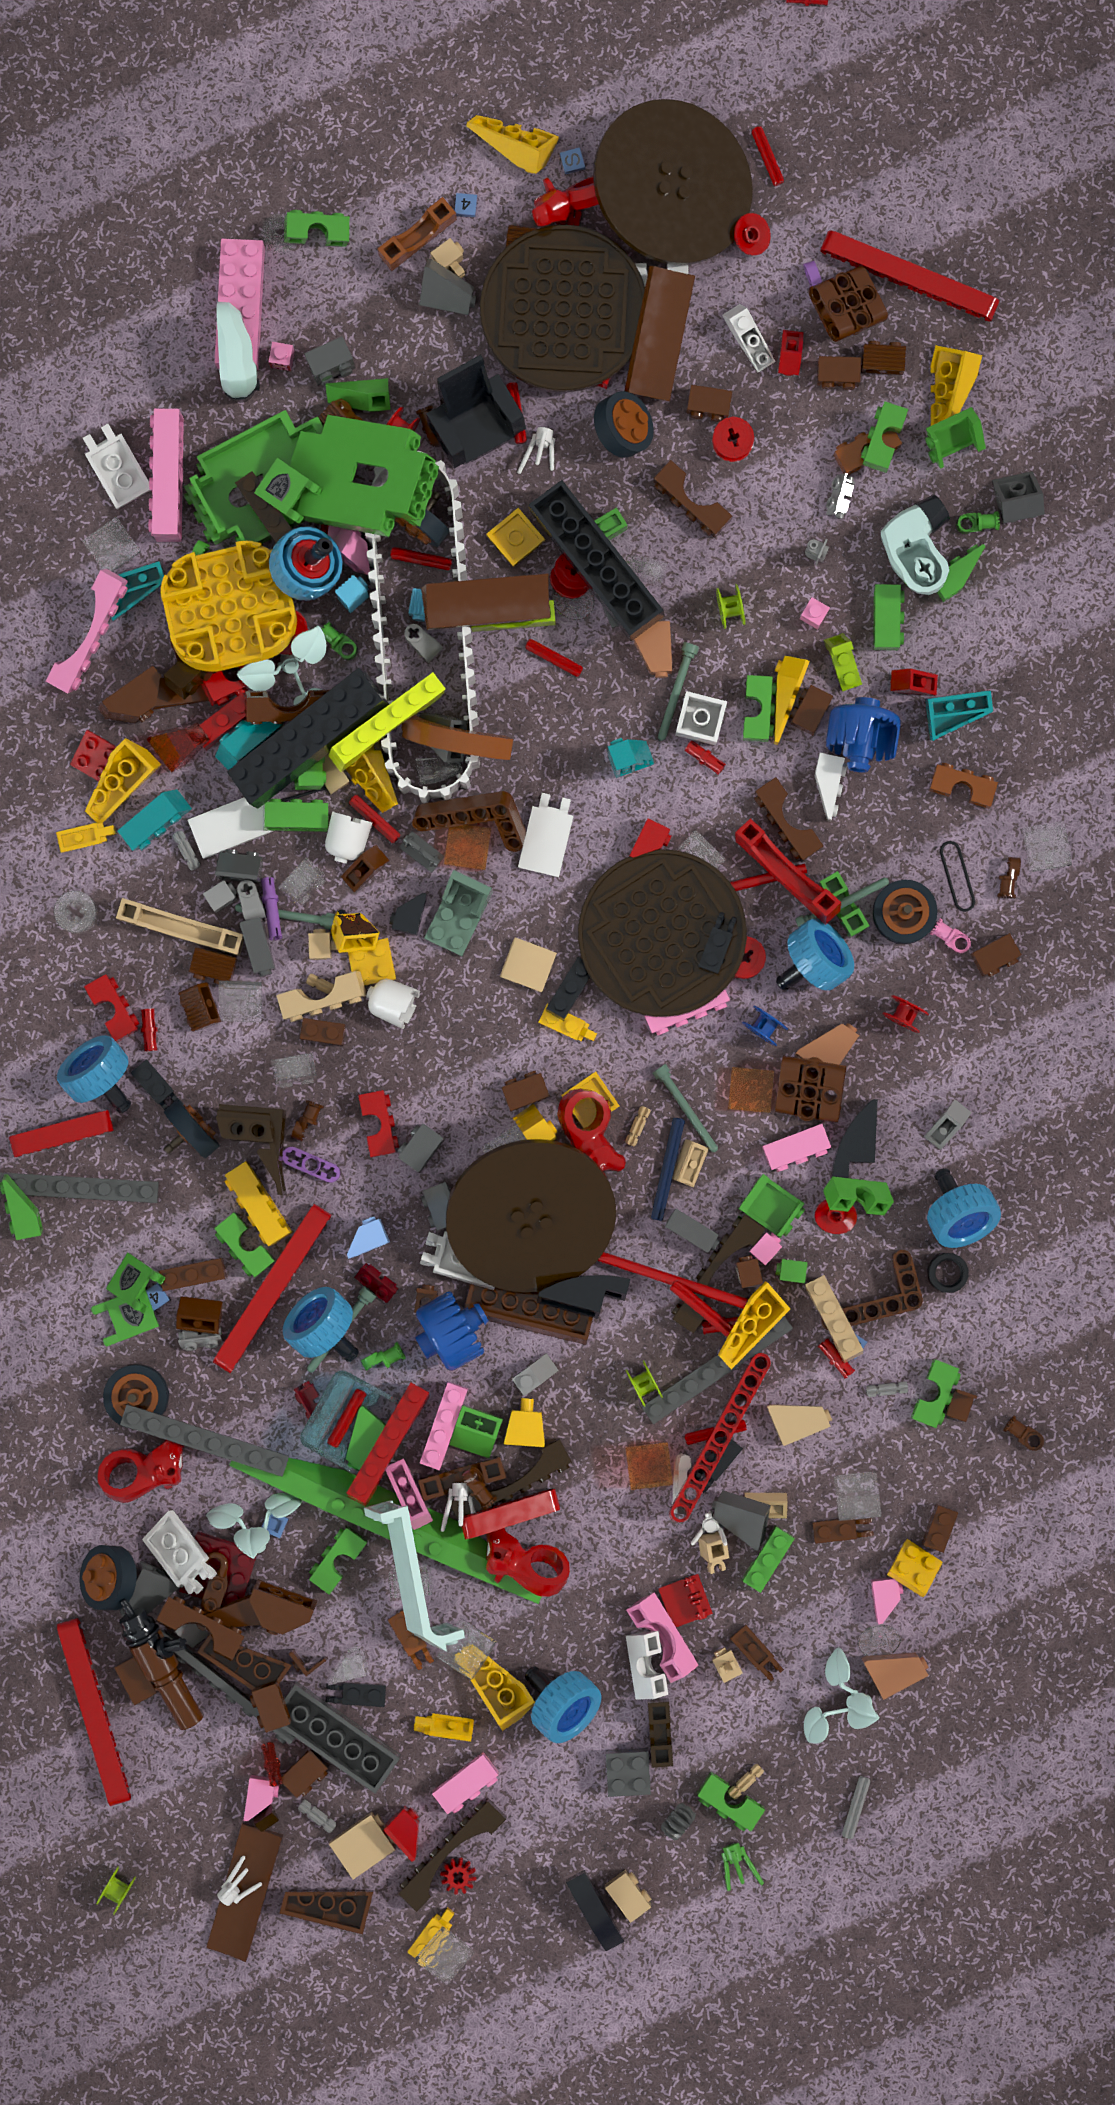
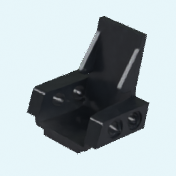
[426,354,526,469]

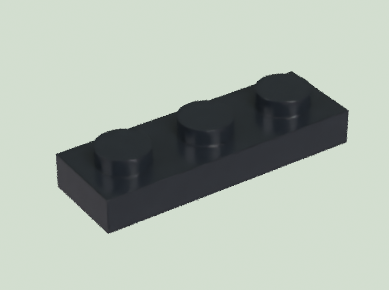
[546,957,590,1021]

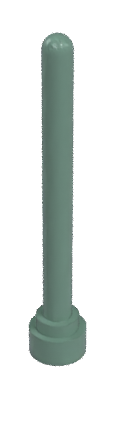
[658,642,699,741]
[795,877,889,927]
[235,904,335,930]
[652,1064,718,1152]
[307,1286,377,1373]

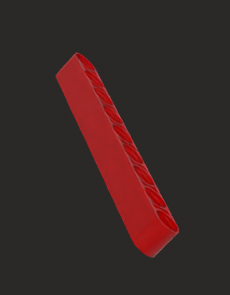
[820,230,999,322]
[213,1203,332,1373]
[669,1353,771,1523]
[57,1618,131,1806]

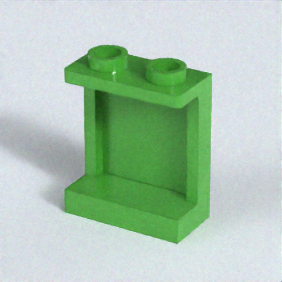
[925,407,986,469]
[738,1174,805,1238]

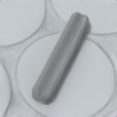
[842,1776,870,1839]

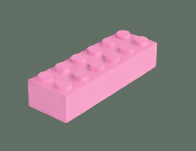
[215,239,265,370]
[148,409,184,542]

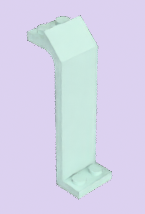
[364,1500,465,1652]

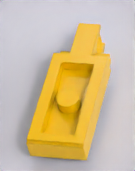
[56,823,117,853]
[538,1003,597,1042]
[414,1713,474,1742]
[407,1907,454,1965]

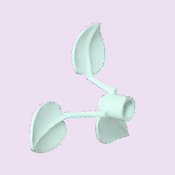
[237,626,326,705]
[206,1493,302,1559]
[804,1647,879,1744]

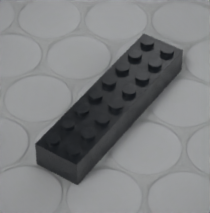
[528,480,665,641]
[227,668,389,809]

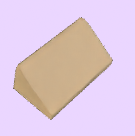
[322,753,349,794]
[672,1139,709,1187]
[744,1493,787,1518]

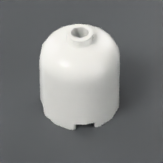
[325,812,372,863]
[366,979,420,1029]

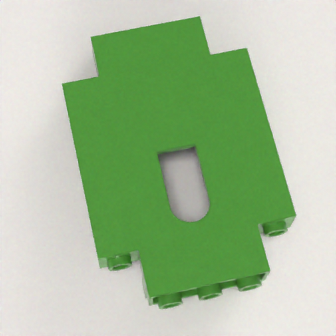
[183,410,323,545]
[290,415,439,537]

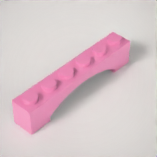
[46,569,128,694]

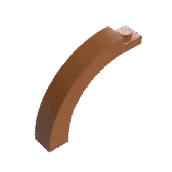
[401,715,513,760]

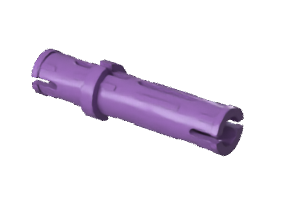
[261,877,282,941]

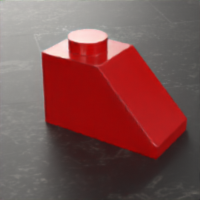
[778,330,804,376]
[890,668,938,696]
[629,818,672,858]

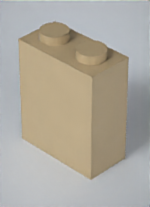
[329,1812,396,1880]

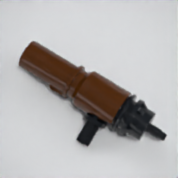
[119,1598,203,1730]

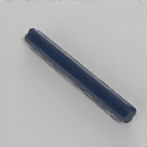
[651,1118,685,1221]

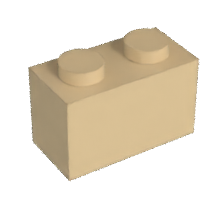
[605,1870,652,1923]

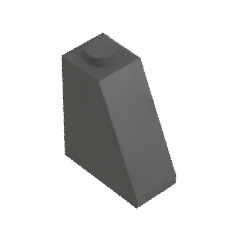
[419,258,477,315]
[419,713,467,762]
[239,917,276,977]
[664,1208,720,1253]
[712,1490,771,1551]
[119,1561,179,1616]

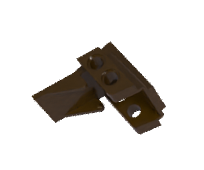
[216,1104,287,1196]

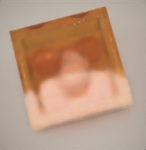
[625,1441,673,1490]

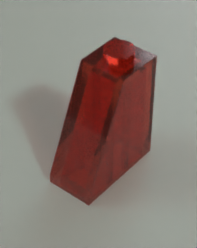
[146,723,210,773]

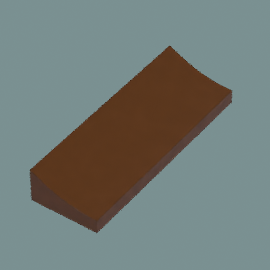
[624,266,695,401]
[421,573,551,630]
[465,1284,593,1345]
[206,1823,283,1962]

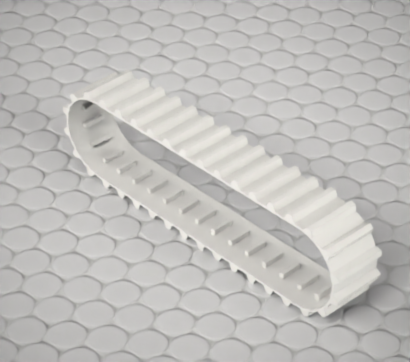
[365,451,480,803]

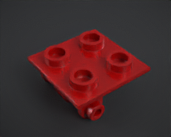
[70,729,117,781]
[658,1574,713,1627]

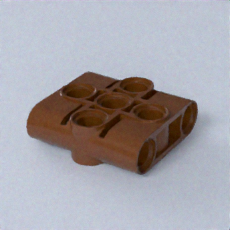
[809,266,888,342]
[775,1055,846,1123]

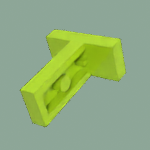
[823,633,862,691]

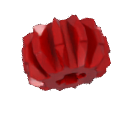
[440,1857,477,1895]

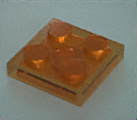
[444,825,491,871]
[728,1067,774,1113]

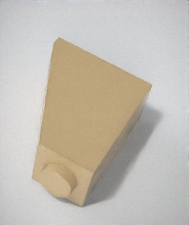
[766,1404,832,1446]

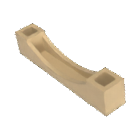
[116,898,244,956]

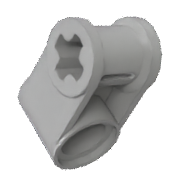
[404,624,443,663]
[237,880,266,921]

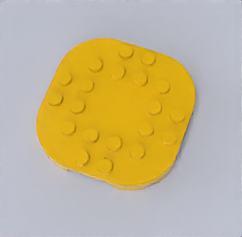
[161,541,297,672]

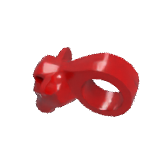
[532,176,599,226]
[557,1088,626,1172]
[97,1439,184,1503]
[486,1528,570,1597]

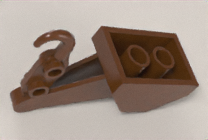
[98,638,209,724]
[196,1552,317,1635]

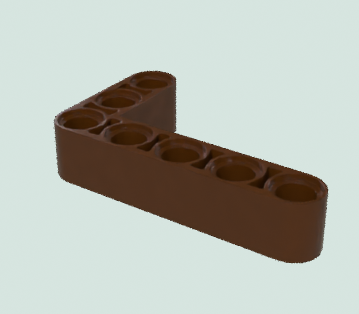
[412,791,526,852]
[820,1250,923,1330]

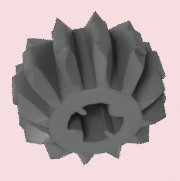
[661,1803,696,1841]

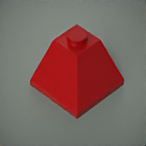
[384,1806,419,1862]

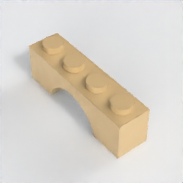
[276,971,367,1022]
[805,1275,864,1363]

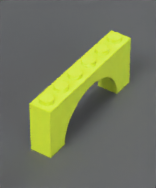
[328,672,446,772]

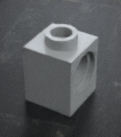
[203,880,238,913]

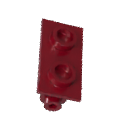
[354,1263,399,1303]
[294,1381,330,1426]

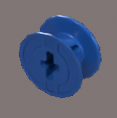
[742,1005,788,1047]

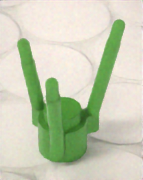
[721,1842,764,1891]

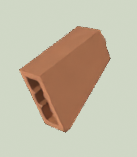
[633,621,672,678]
[795,1023,859,1075]
[861,1652,929,1700]

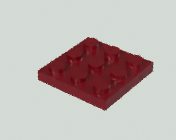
[179,1531,258,1605]

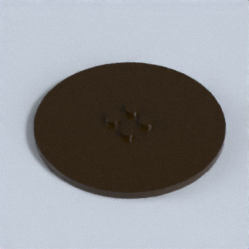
[593,99,753,265]
[480,225,645,392]
[578,849,747,1018]
[446,1139,616,1292]

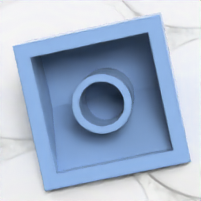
[347,1217,390,1259]

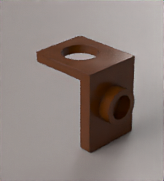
[414,1284,439,1313]
[946,1388,977,1422]
[289,1649,328,1676]

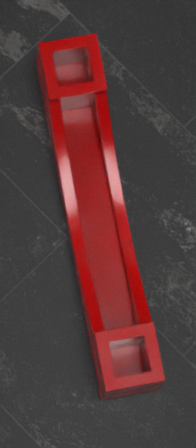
[735,818,841,925]
[347,1382,430,1507]

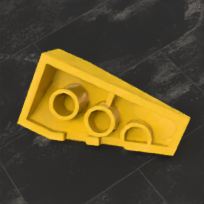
[466,115,559,174]
[931,345,982,426]
[774,656,810,745]
[85,738,162,823]
[346,745,398,813]
[718,1281,790,1370]
[455,1644,535,1731]

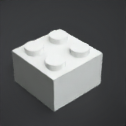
[675,691,727,746]

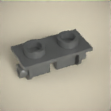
[399,831,445,873]

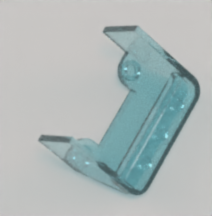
[300,1370,399,1475]

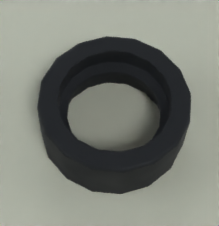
[927,1253,969,1293]

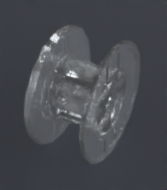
[54,891,98,934]

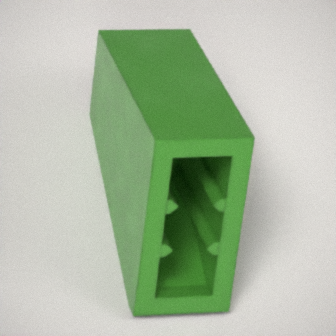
[346,1405,386,1472]

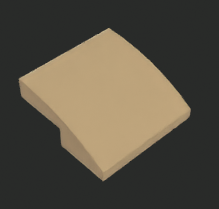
[500,937,557,992]

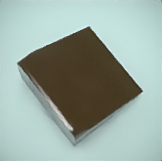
[253,1804,279,1832]

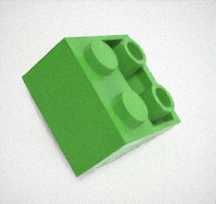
[449,1404,503,1458]

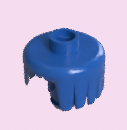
[826,697,901,773]
[415,1291,489,1371]

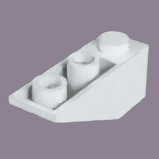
[722,304,776,372]
[814,753,847,822]

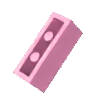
[762,1124,831,1172]
[386,1458,433,1530]
[432,1752,499,1814]

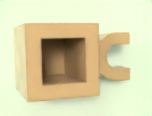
[430,238,465,279]
[308,929,337,960]
[698,1531,729,1574]
[712,1647,743,1683]

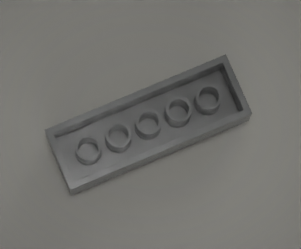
[281,1682,401,1794]

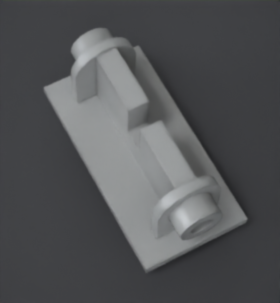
[826,473,855,519]
[805,539,829,566]
[178,1327,223,1351]

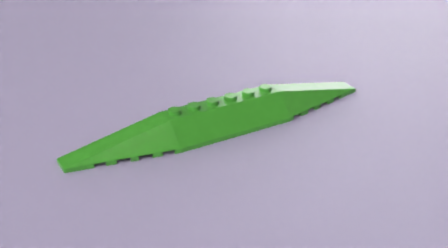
[229,1458,542,1604]

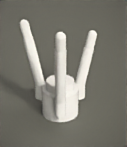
[517,427,555,474]
[441,1483,475,1532]
[691,1510,727,1546]
[217,1856,262,1906]

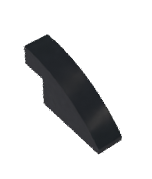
[831,1099,878,1178]
[537,1275,631,1319]
[566,1870,625,1951]

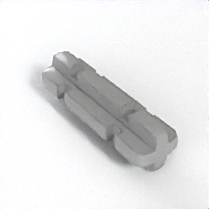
[173,831,200,870]
[866,1381,908,1397]
[298,1800,336,1833]

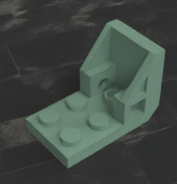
[424,870,493,956]

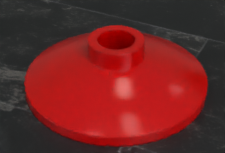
[734,213,771,256]
[815,1200,857,1234]

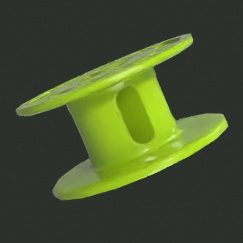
[716,584,745,629]
[625,1360,663,1407]
[96,1866,136,1915]

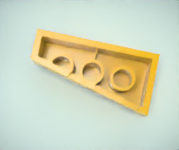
[513,1104,557,1141]
[224,1161,293,1246]

